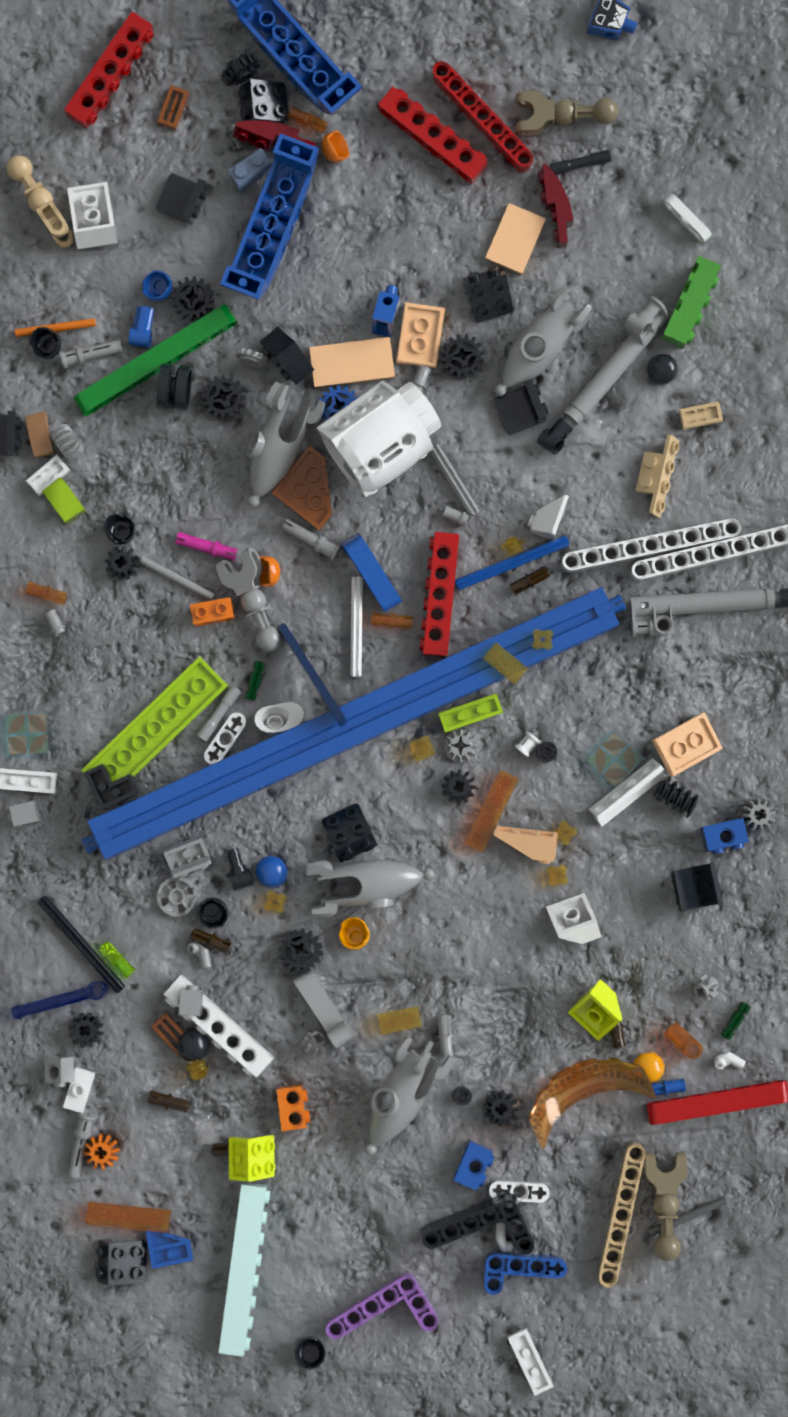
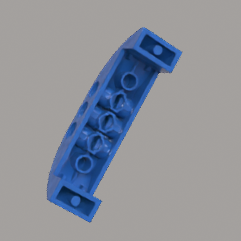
[227,0,362,115]
[220,133,319,300]

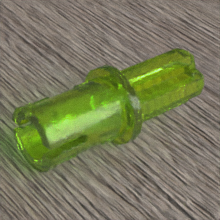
[100,941,136,979]

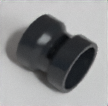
[536,741,557,763]

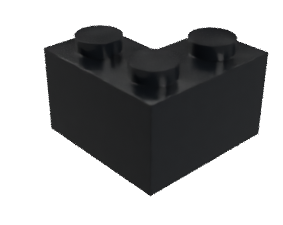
[259,326,314,385]
[84,764,142,811]

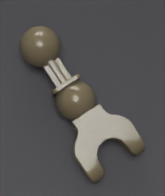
[515,91,618,136]
[644,1152,687,1261]

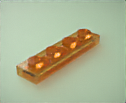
[464,770,519,853]
[85,1202,171,1233]

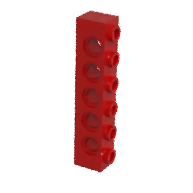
[64,11,154,129]
[378,86,487,185]
[419,532,459,658]

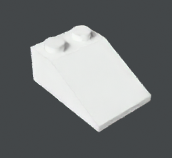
[67,182,118,249]

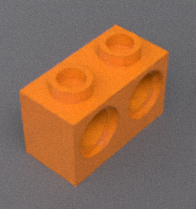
[190,597,236,627]
[276,1084,310,1131]

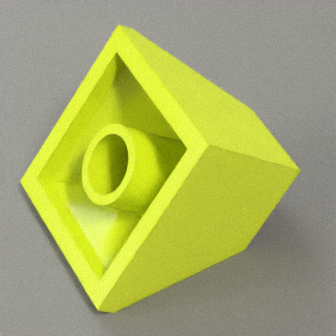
[568,979,622,1041]

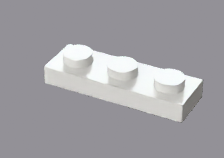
[0,768,57,794]
[507,1328,554,1396]

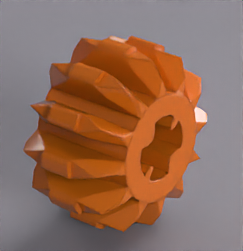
[84,1134,120,1170]

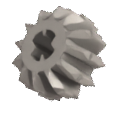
[51,424,84,460]
[741,797,777,832]

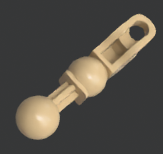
[6,155,74,248]

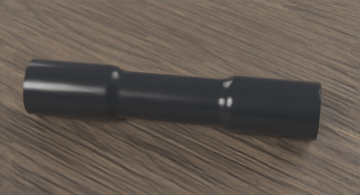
[549,150,611,175]

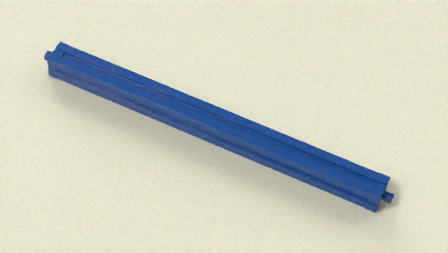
[82,587,626,859]

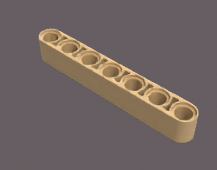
[597,1142,645,1287]

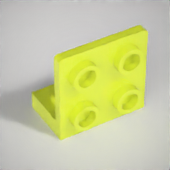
[229,1135,275,1182]

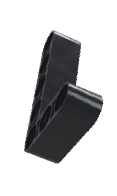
[422,1192,535,1255]

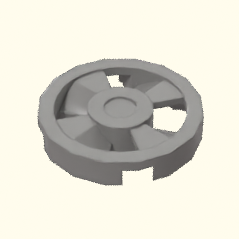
[156,877,198,917]

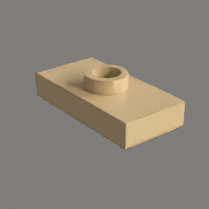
[678,401,723,430]

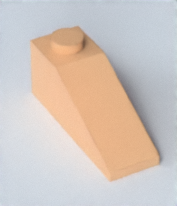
[494,826,558,864]

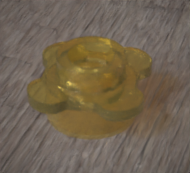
[501,537,525,555]
[532,629,553,650]
[553,821,577,845]
[547,865,568,886]
[264,891,286,913]
[186,1060,209,1080]

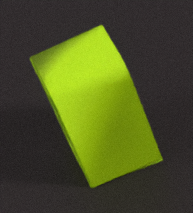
[42,477,87,525]

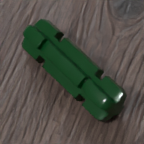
[245,661,265,701]
[721,1002,751,1040]

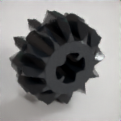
[105,546,140,581]
[441,769,476,804]
[68,1012,104,1048]
[483,1090,519,1126]

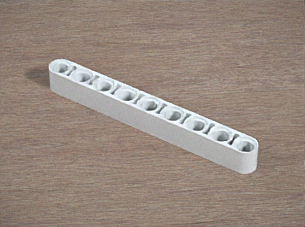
[561,519,741,573]
[630,525,788,581]

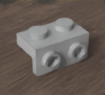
[163,835,211,878]

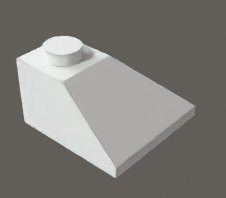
[528,495,569,540]
[546,893,601,944]

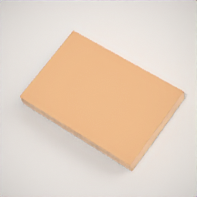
[485,203,546,275]
[396,302,445,369]
[652,712,723,777]

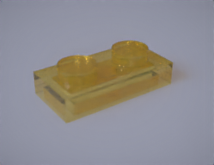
[483,642,528,685]
[377,1006,422,1035]

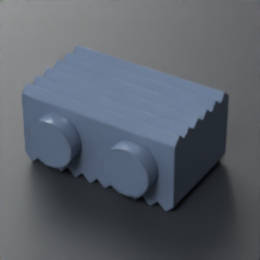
[228,148,272,192]

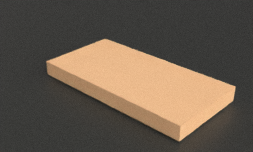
[309,337,395,388]

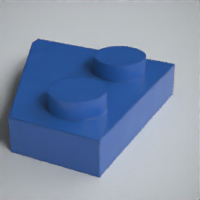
[145,1228,194,1269]

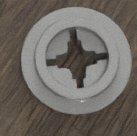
[236,348,268,368]
[444,729,477,762]

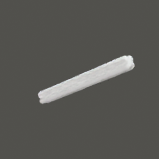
[350,576,363,678]

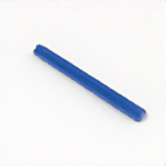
[455,536,570,590]

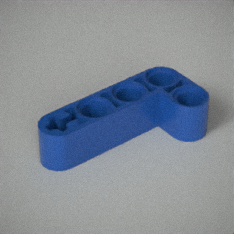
[340,533,402,612]
[484,1251,567,1295]

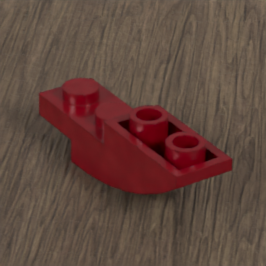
[232,120,316,152]
[538,164,574,248]

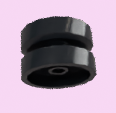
[157,363,192,411]

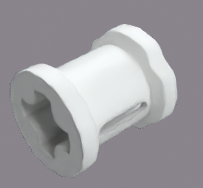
[514,731,541,758]

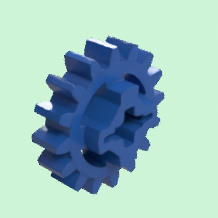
[319,385,359,422]

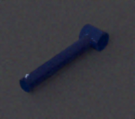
[12,980,109,1020]

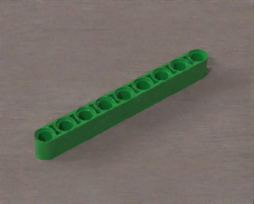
[73,304,238,416]

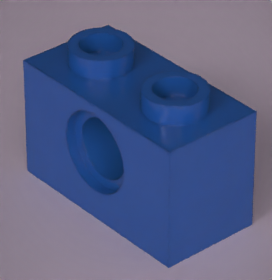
[700,818,749,854]
[453,1139,495,1191]

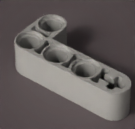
[293,968,355,1049]

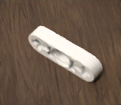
[663,194,712,243]
[204,713,247,765]
[489,1180,550,1203]

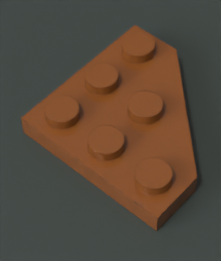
[271,445,332,531]

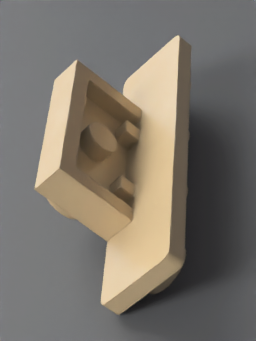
[635,435,679,518]

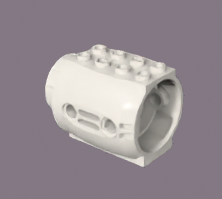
[317,380,441,497]

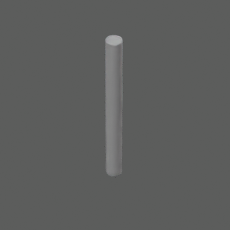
[139,556,215,601]

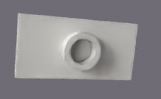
[26,454,71,497]
[63,1067,96,1113]

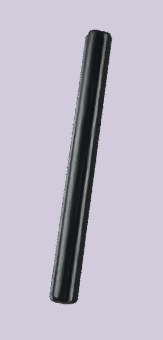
[38,896,125,993]

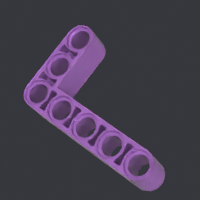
[326,1272,438,1339]

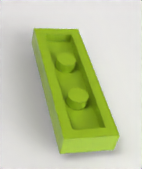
[438,693,503,733]

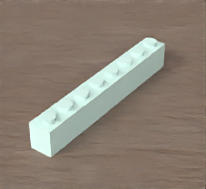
[219,1182,270,1357]

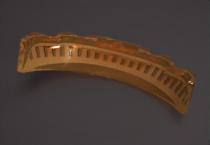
[529,1058,656,1149]

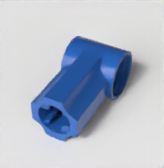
[128,306,155,348]

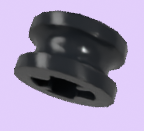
[453,1086,472,1106]

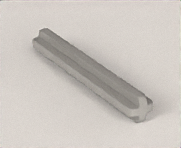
[430,444,479,517]

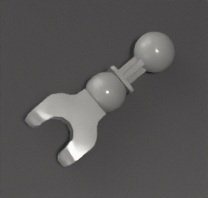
[216,548,282,652]

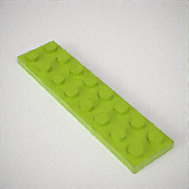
[81,656,228,781]

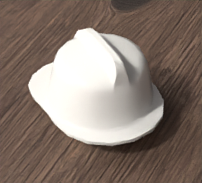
[255,702,304,737]

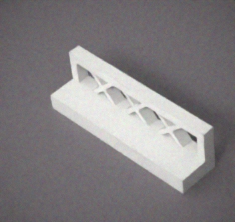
[588,758,666,827]

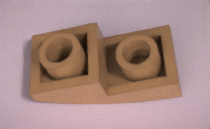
[26,411,55,458]

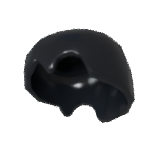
[29,327,62,359]
[646,354,679,385]
[104,513,136,545]
[197,897,228,929]
[177,1030,209,1062]
[294,1336,326,1370]

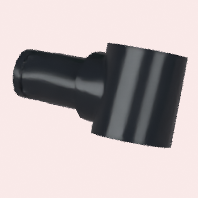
[227,848,254,891]

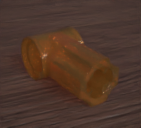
[663,1021,703,1059]

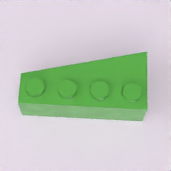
[661,256,721,349]

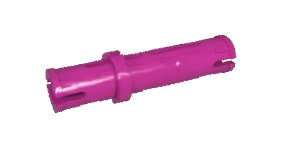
[175,532,238,561]

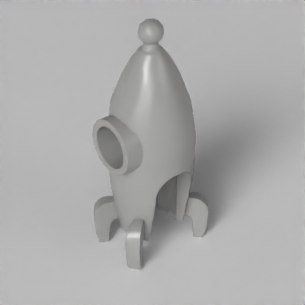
[495,285,592,396]
[246,382,325,508]
[306,860,435,918]
[365,1035,454,1156]

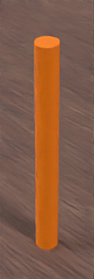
[15,318,96,337]

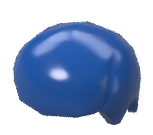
[142,270,173,302]
[255,855,288,889]

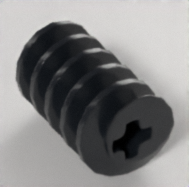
[652,776,699,819]

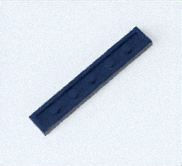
[278,623,346,727]

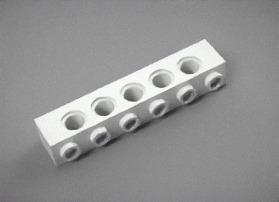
[164,975,274,1078]

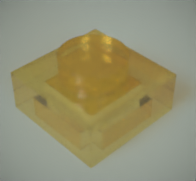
[409,735,435,762]

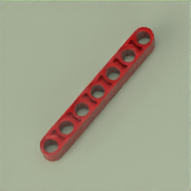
[432,61,533,173]
[646,1080,788,1125]

